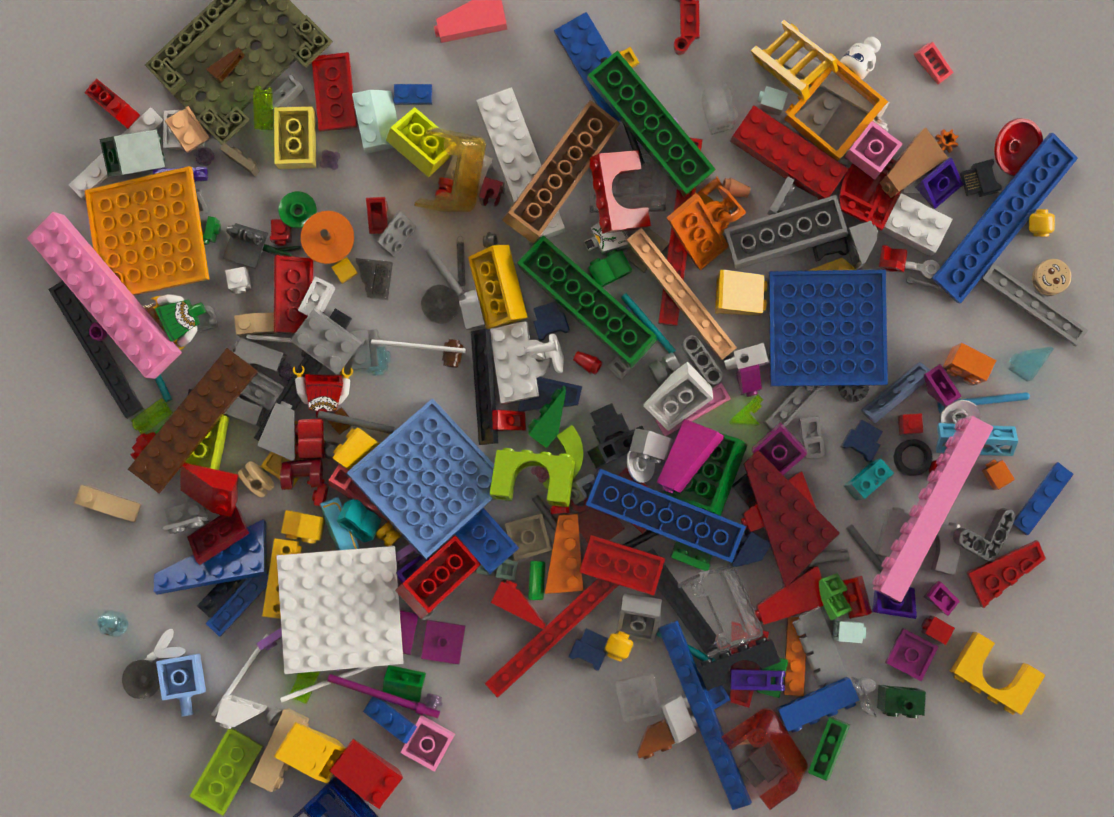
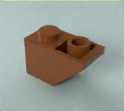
[637,719,675,759]

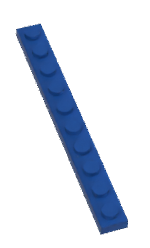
[658,620,752,810]

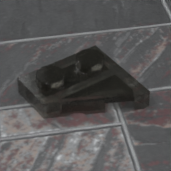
[356,258,393,300]

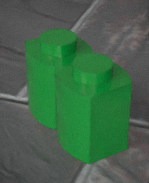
[588,249,632,287]

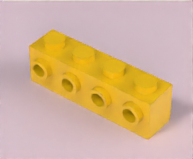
[262,538,302,619]

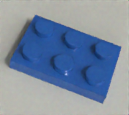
[455,508,519,574]

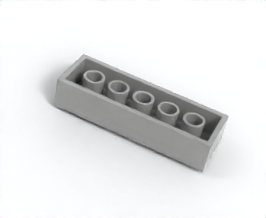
[724,195,848,270]

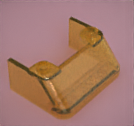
[414,127,486,212]

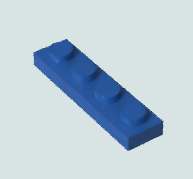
[1013,462,1074,535]
[205,573,269,637]

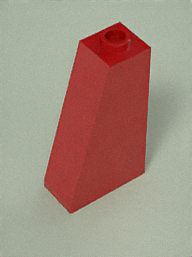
[740,472,816,532]
[754,566,824,625]

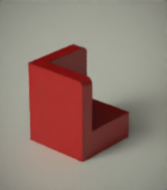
[879,245,907,272]

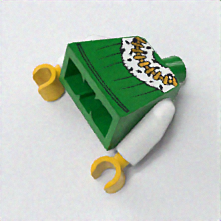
[150,294,206,350]

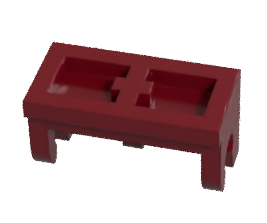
[479,177,505,207]

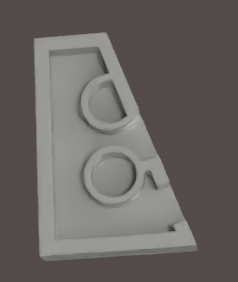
[783,92,842,144]

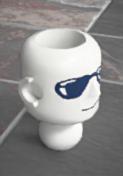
[840,36,881,80]

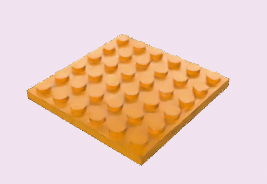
[85,166,209,296]

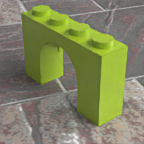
[489,448,576,507]

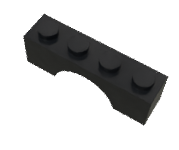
[698,637,781,691]

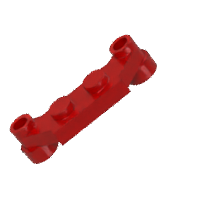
[674,0,700,55]

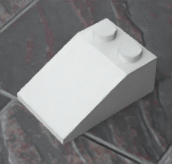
[643,362,713,431]

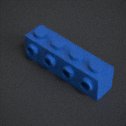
[776,677,860,733]

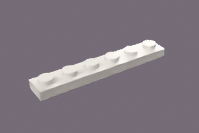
[69,107,164,200]

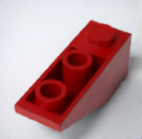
[84,78,140,129]

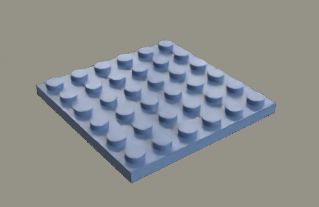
[346,398,494,560]

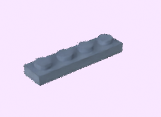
[861,362,930,423]

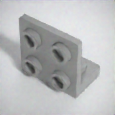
[767,176,818,215]
[162,501,209,534]

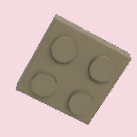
[505,513,552,561]

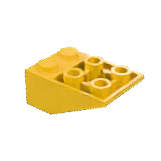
[333,427,380,470]
[274,722,346,784]

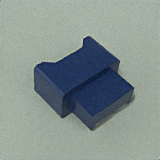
[533,301,570,341]
[840,420,883,462]
[568,628,608,671]

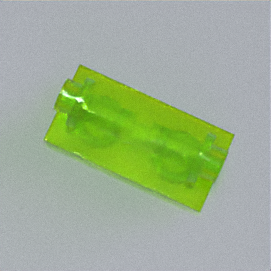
[131,398,173,434]

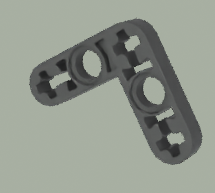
[953,508,1015,562]

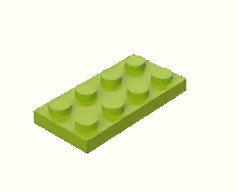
[190,727,264,816]

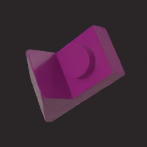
[924,581,960,616]

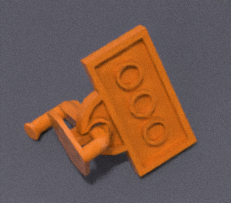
[666,176,746,271]

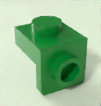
[203,216,221,245]

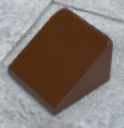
[327,407,352,435]

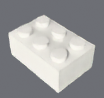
[881,193,953,257]

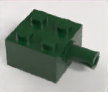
[877,685,926,719]

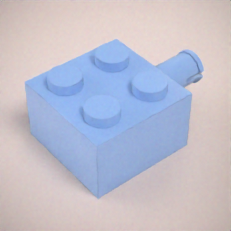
[156,653,206,717]

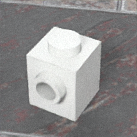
[225,267,252,294]

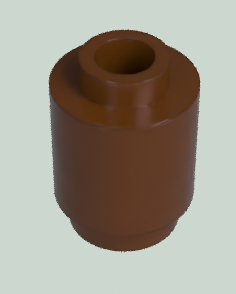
[442,339,463,368]

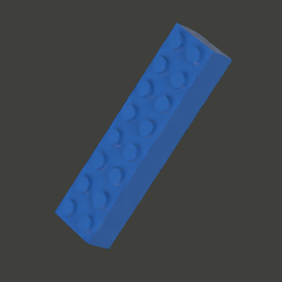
[585,469,746,563]

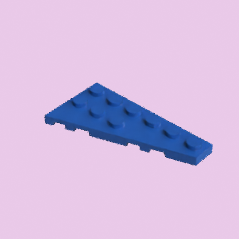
[154,519,267,595]

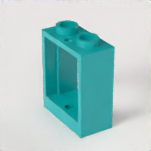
[844,459,894,500]

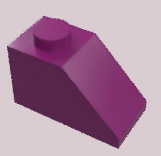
[736,364,762,397]

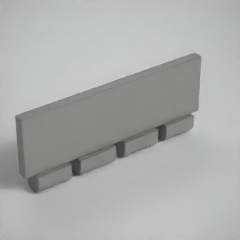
[793,607,848,685]

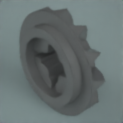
[838,386,869,402]

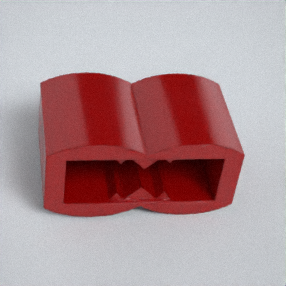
[295,419,324,459]

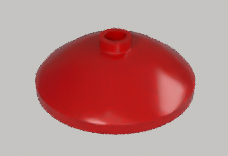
[994,118,1043,176]

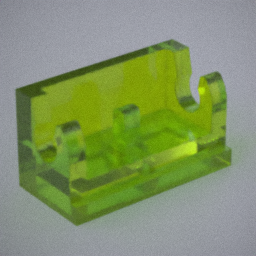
[253,86,274,130]

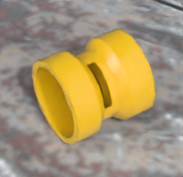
[375,522,402,547]

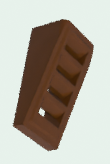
[206,47,245,83]

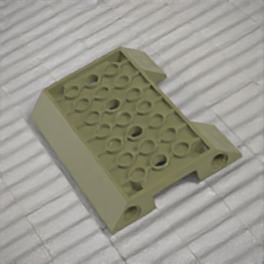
[145,0,333,145]

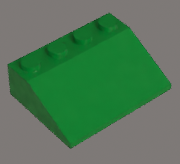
[663,433,748,516]

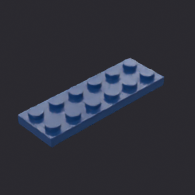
[554,12,621,122]

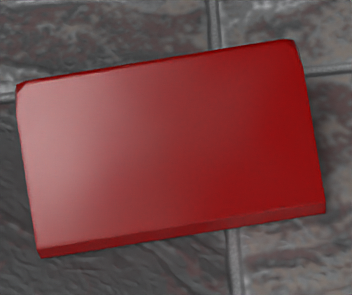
[842,576,872,619]

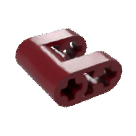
[280,458,323,490]

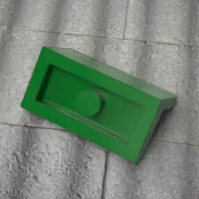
[383,665,426,702]

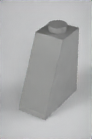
[257,401,296,461]

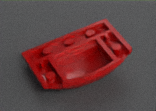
[839,159,901,231]

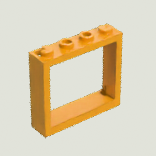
[784,59,888,161]

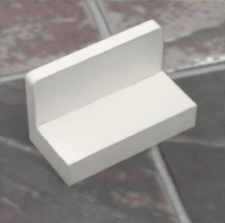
[298,276,335,316]

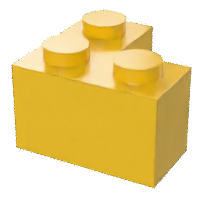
[281,510,325,543]

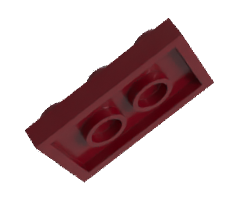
[187,506,249,565]

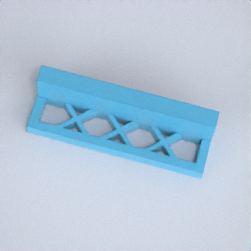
[936,423,1018,456]

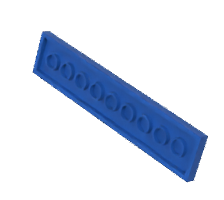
[932,133,1078,303]

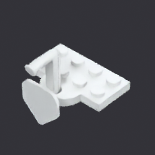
[490,321,564,404]

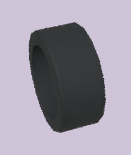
[893,439,933,476]

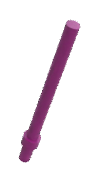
[327,674,440,719]

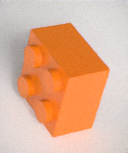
[943,343,997,386]

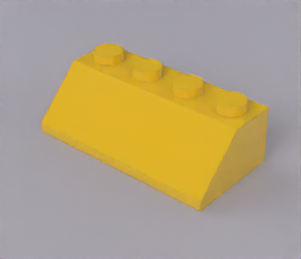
[468,245,528,329]

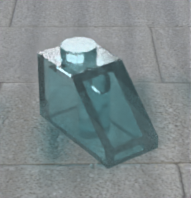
[1008,347,1054,382]

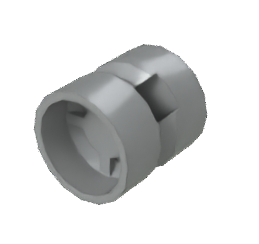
[648,352,681,387]

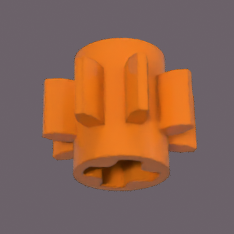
[935,129,959,153]

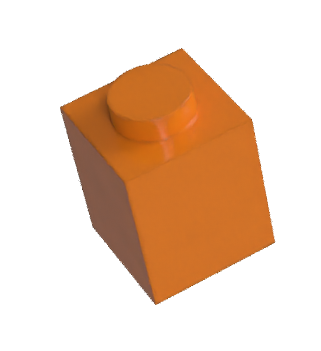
[981,459,1015,490]

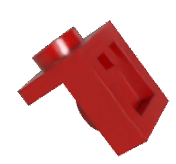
[270,219,292,246]
[307,479,329,507]

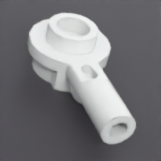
[905,260,940,279]

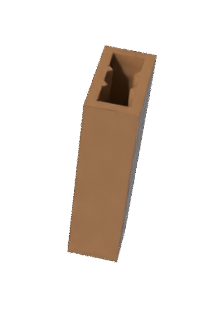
[880,128,948,198]

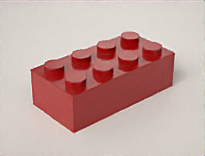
[395,536,481,619]

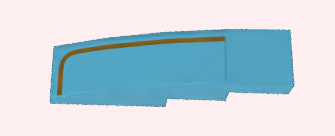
[320,497,360,550]

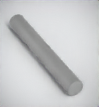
[426,247,464,296]

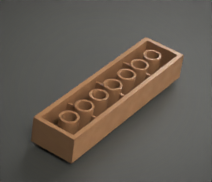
[502,100,620,244]

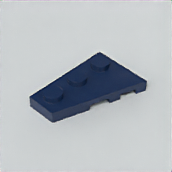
[518,377,582,411]

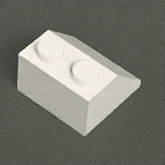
[215,695,267,729]

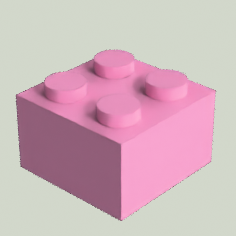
[845,121,903,179]
[400,715,455,772]

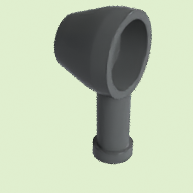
[324,441,340,460]

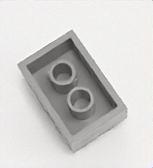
[290,307,362,375]

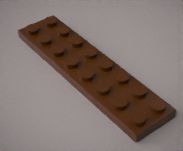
[127,348,258,494]

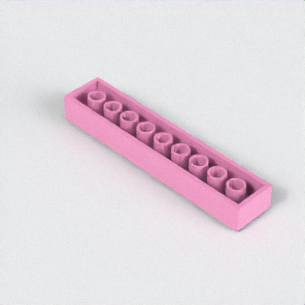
[27,212,182,379]
[872,416,994,602]

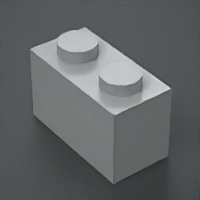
[630,428,675,464]

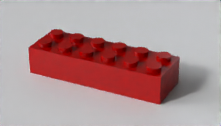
[730,105,849,200]

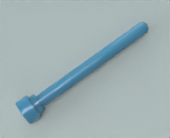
[937,392,1030,413]

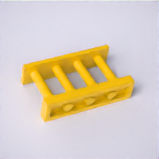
[751,20,839,101]

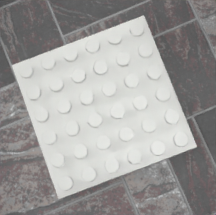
[277,546,403,674]

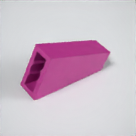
[657,419,724,494]

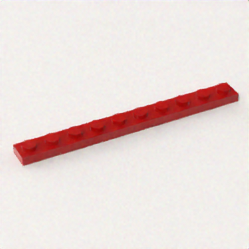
[658,138,703,326]
[485,578,619,698]

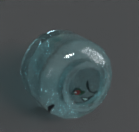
[97,610,129,637]

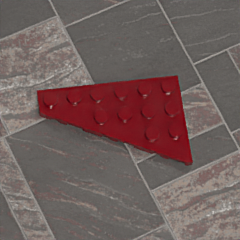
[743,450,840,587]

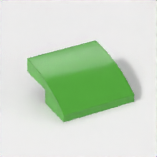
[819,573,852,620]

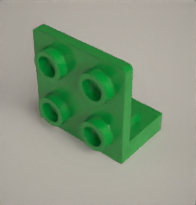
[670,541,712,572]

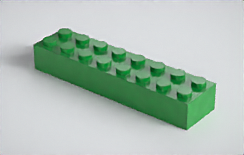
[587,50,716,197]
[517,235,657,368]

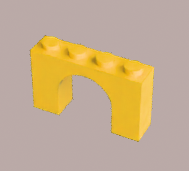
[950,632,1045,715]

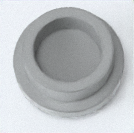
[266,707,283,726]

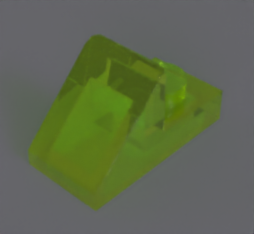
[728,394,763,426]

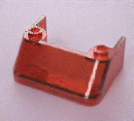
[721,708,808,810]

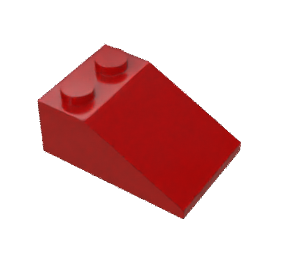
[180,463,239,517]
[491,579,545,629]
[329,739,403,809]

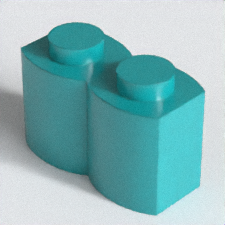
[337,499,381,543]

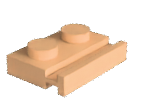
[165,106,210,153]

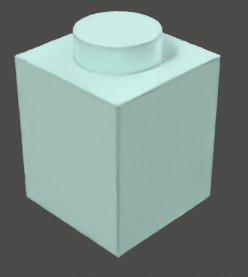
[757,86,788,116]

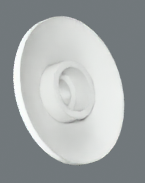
[941,400,980,424]
[627,450,655,483]

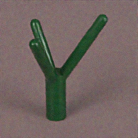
[262,244,301,257]

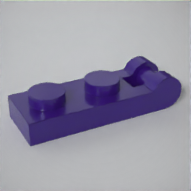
[730,669,785,691]

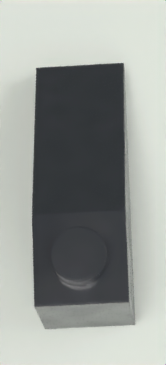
[587,426,644,469]

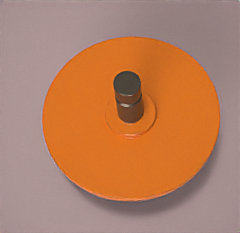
[301,211,354,264]

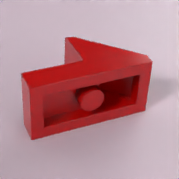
[366,197,388,234]
[492,410,526,431]

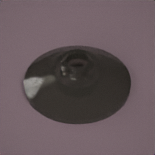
[122,660,160,699]

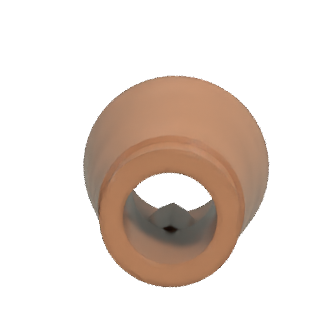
[722,177,751,198]

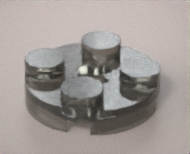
[421,285,460,323]

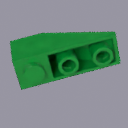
[528,386,566,448]

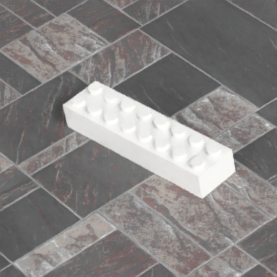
[476,87,565,245]

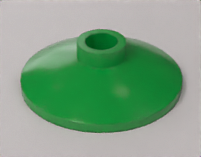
[278,191,317,228]

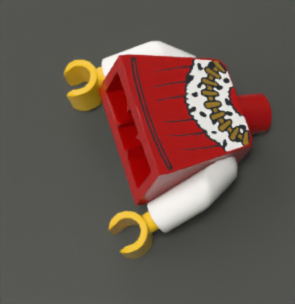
[293,366,353,419]

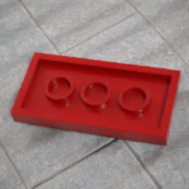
[312,52,357,132]
[274,255,313,334]
[579,535,665,596]

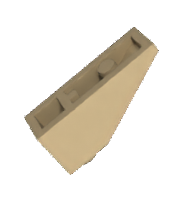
[234,312,275,337]
[74,485,141,522]

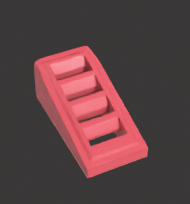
[914,42,953,84]

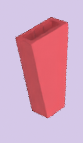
[434,0,507,43]

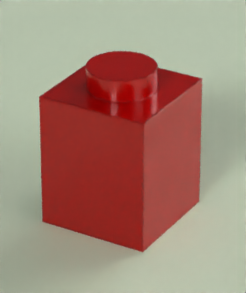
[898,413,923,435]
[921,615,955,645]

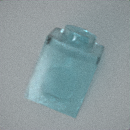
[367,346,391,376]

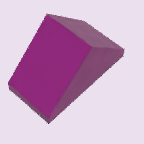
[924,364,961,407]

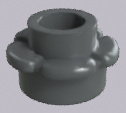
[483,232,498,248]

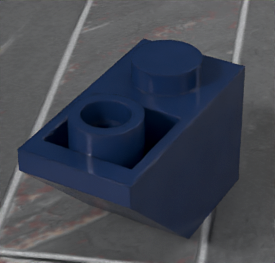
[730,532,770,567]

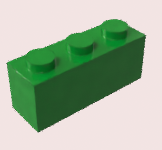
[808,717,850,781]

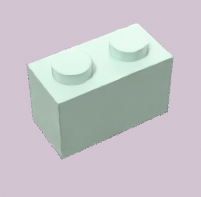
[832,620,866,643]

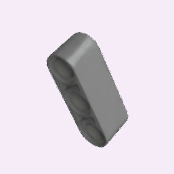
[682,336,722,386]

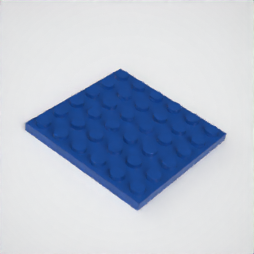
[769,270,888,387]

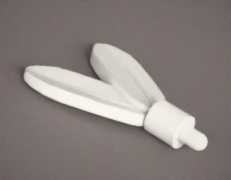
[143,629,186,663]

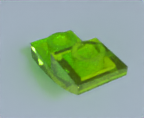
[290,671,321,705]

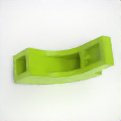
[543,425,584,490]

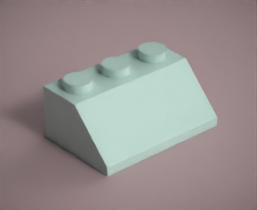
[352,90,398,154]

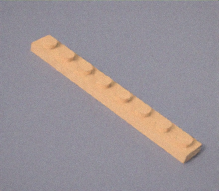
[625,228,737,360]

